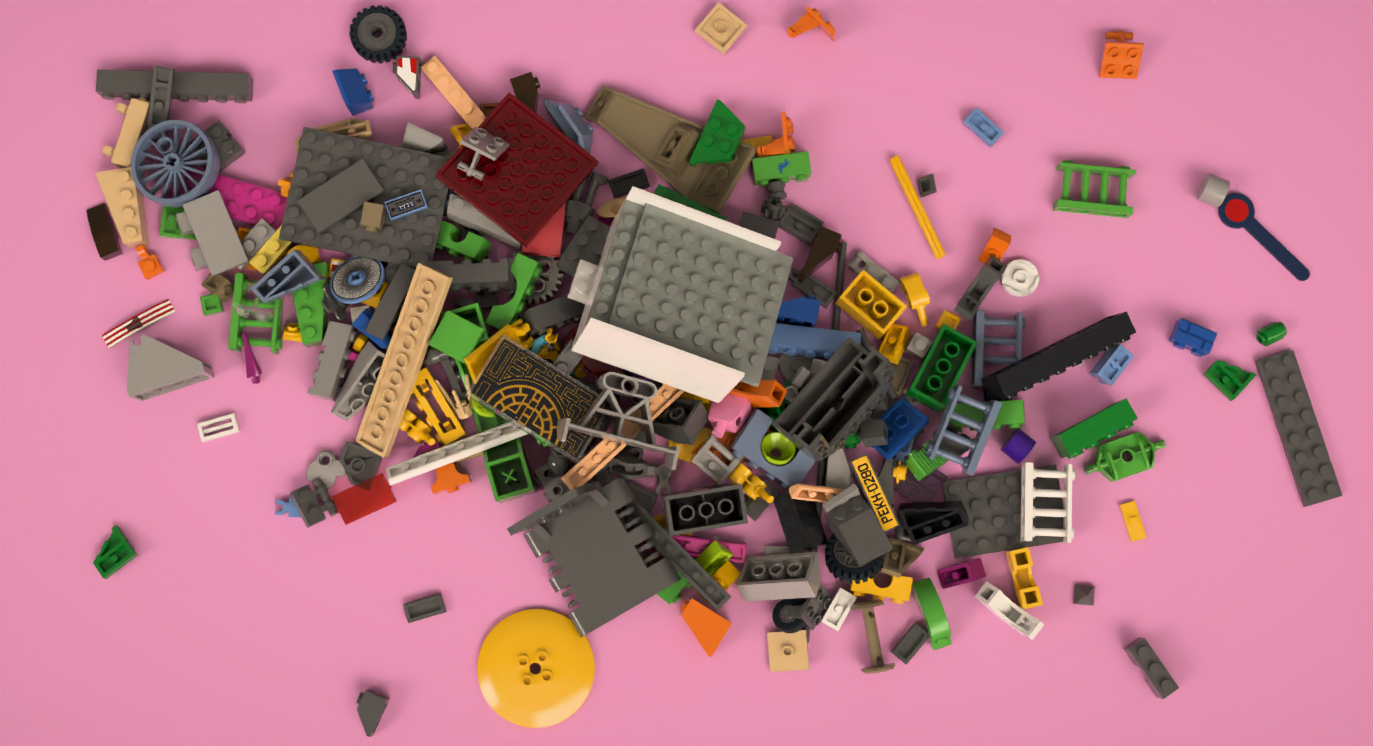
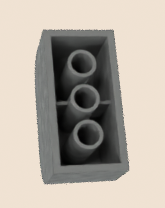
[661,483,748,536]

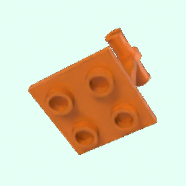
[787,6,836,42]
[1099,30,1144,79]
[757,111,796,157]

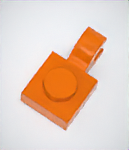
[135,244,165,280]

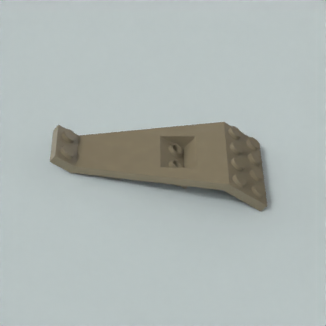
[584,85,757,213]

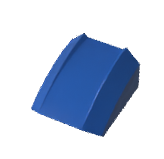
[352,308,392,352]

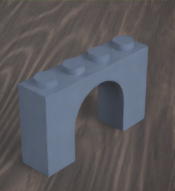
[729,409,815,491]

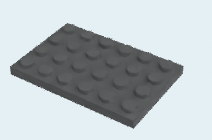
[941,464,1063,559]

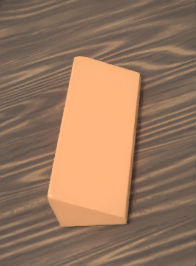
[788,483,844,503]

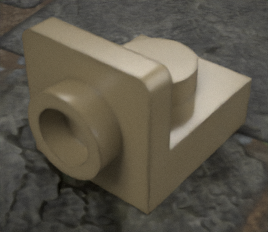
[201,273,234,302]

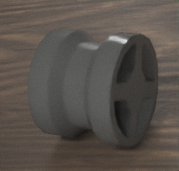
[766,181,787,200]

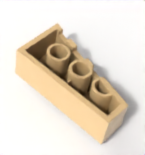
[95,167,149,248]

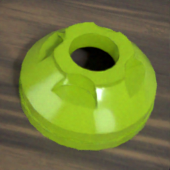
[761,432,796,465]

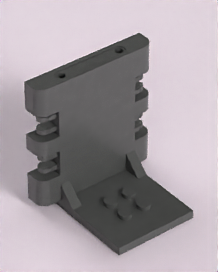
[507,477,681,637]

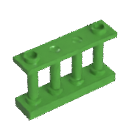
[1053,160,1136,218]
[228,273,284,354]

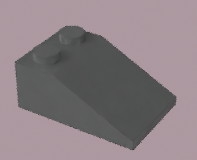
[652,398,708,445]
[827,495,893,567]

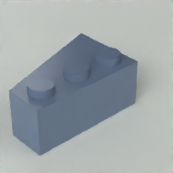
[251,249,325,303]

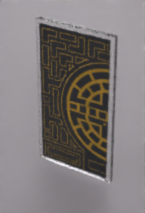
[465,334,610,463]

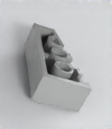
[447,194,521,250]
[307,321,357,402]

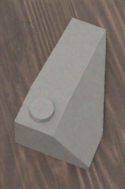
[331,341,386,421]

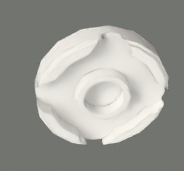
[1001,259,1040,297]

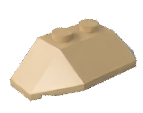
[295,118,372,154]

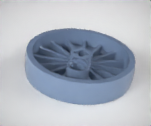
[131,120,220,208]

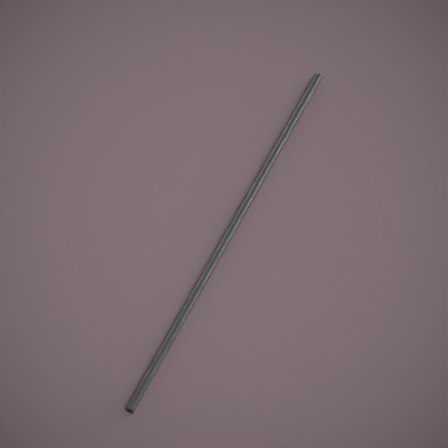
[802,242,847,642]

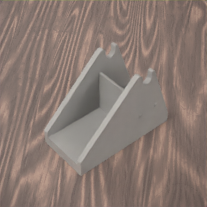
[127,334,215,401]

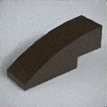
[86,203,123,261]

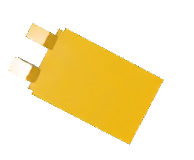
[464,319,534,385]

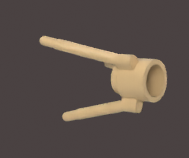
[435,374,473,419]

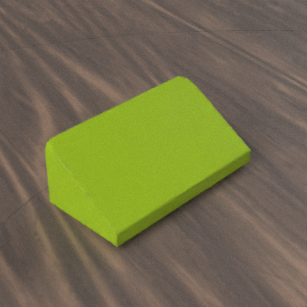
[695,540,733,576]

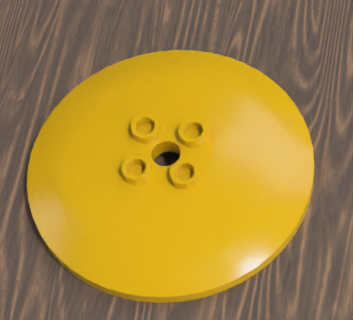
[477,609,595,728]

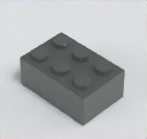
[557,215,610,277]

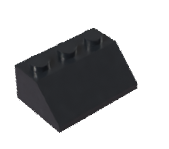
[773,492,827,554]

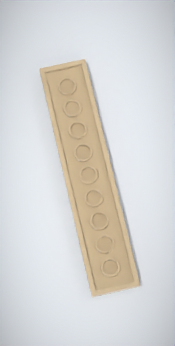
[355,263,453,458]

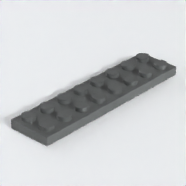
[1255,350,1342,507]

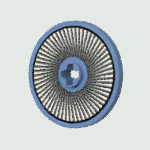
[330,256,385,304]

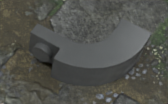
[954,255,1007,321]

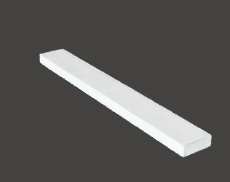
[386,420,533,485]

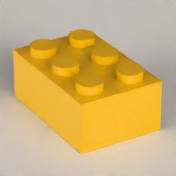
[835,270,908,340]

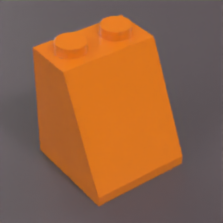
[680,598,732,657]

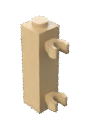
[101,97,150,168]

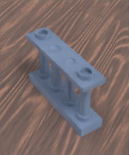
[971,310,1025,389]
[925,385,1002,476]

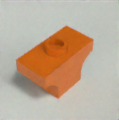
[978,228,1012,263]
[430,462,472,495]

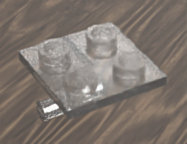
[231,282,274,323]

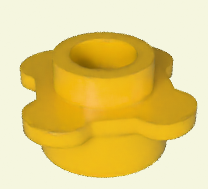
[893,461,907,484]

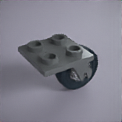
[772,583,832,633]

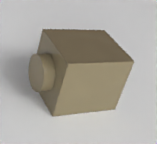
[360,202,386,233]

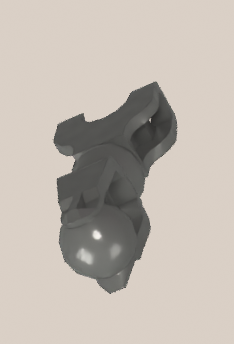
[547,445,648,479]

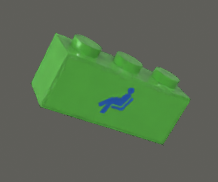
[751,151,811,187]

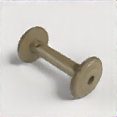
[850,600,895,674]

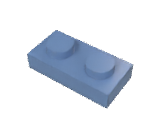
[963,108,1004,148]

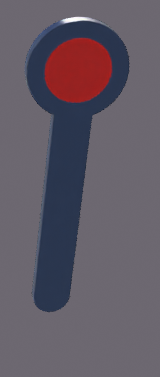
[1218,193,1310,281]

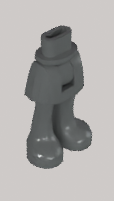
[564,172,609,235]

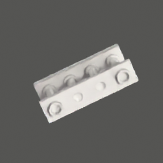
[1020,462,1075,543]

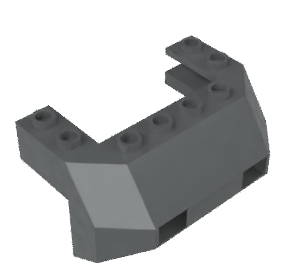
[772,337,895,462]

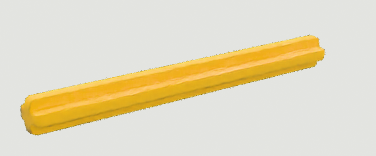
[890,155,946,259]

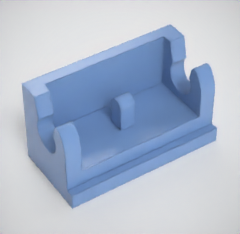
[1089,344,1134,386]

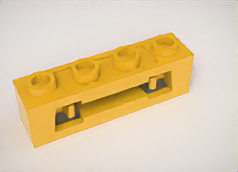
[411,367,467,446]

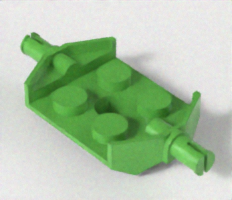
[1084,432,1166,482]

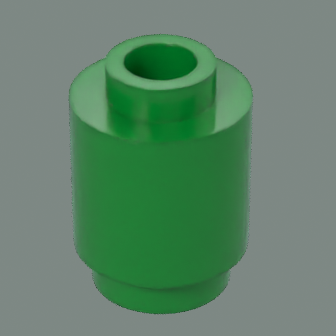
[1256,321,1287,346]

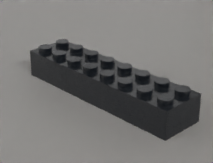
[981,311,1136,401]

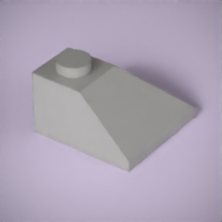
[402,123,448,155]

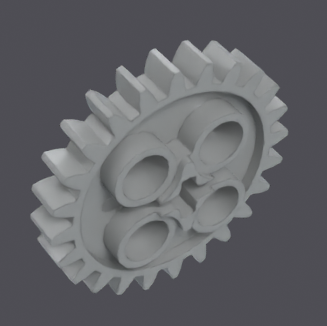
[504,248,564,306]

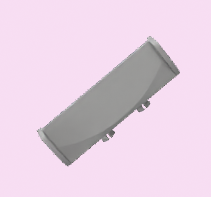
[557,372,680,470]

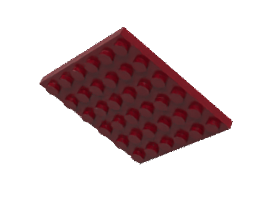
[435,93,599,247]

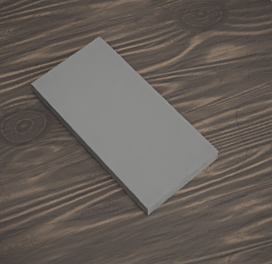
[182,190,250,276]

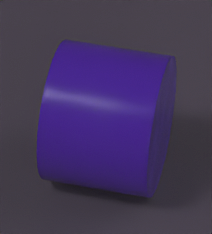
[1000,428,1036,464]

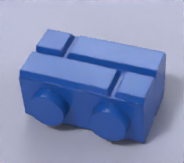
[1169,318,1217,357]

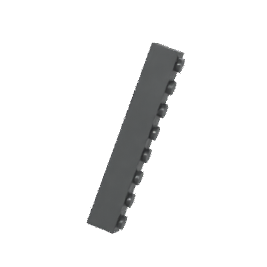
[96,69,254,103]

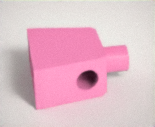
[708,394,753,438]

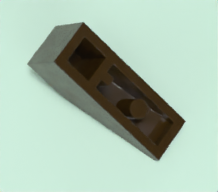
[510,72,540,113]
[798,226,842,282]

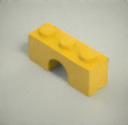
[1005,547,1043,609]
[849,575,913,604]

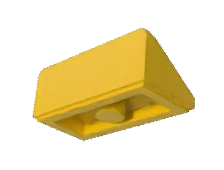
[878,324,911,365]

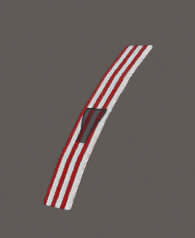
[102,299,175,348]

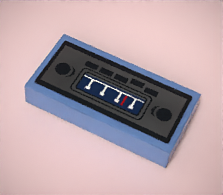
[384,189,428,221]

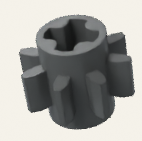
[761,198,785,221]

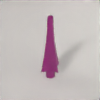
[242,332,262,384]

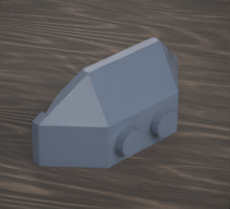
[542,99,594,154]

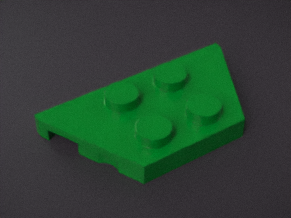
[689,99,746,166]

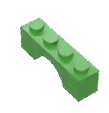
[485,253,543,330]

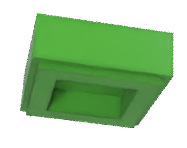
[200,294,224,316]

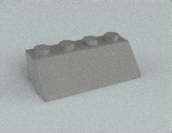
[736,552,821,601]

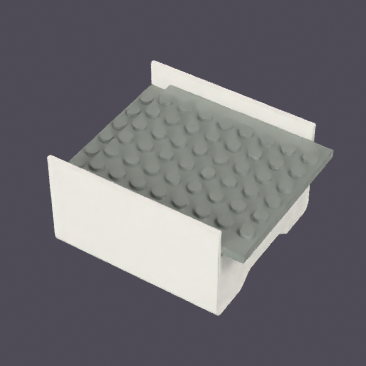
[567,186,793,403]

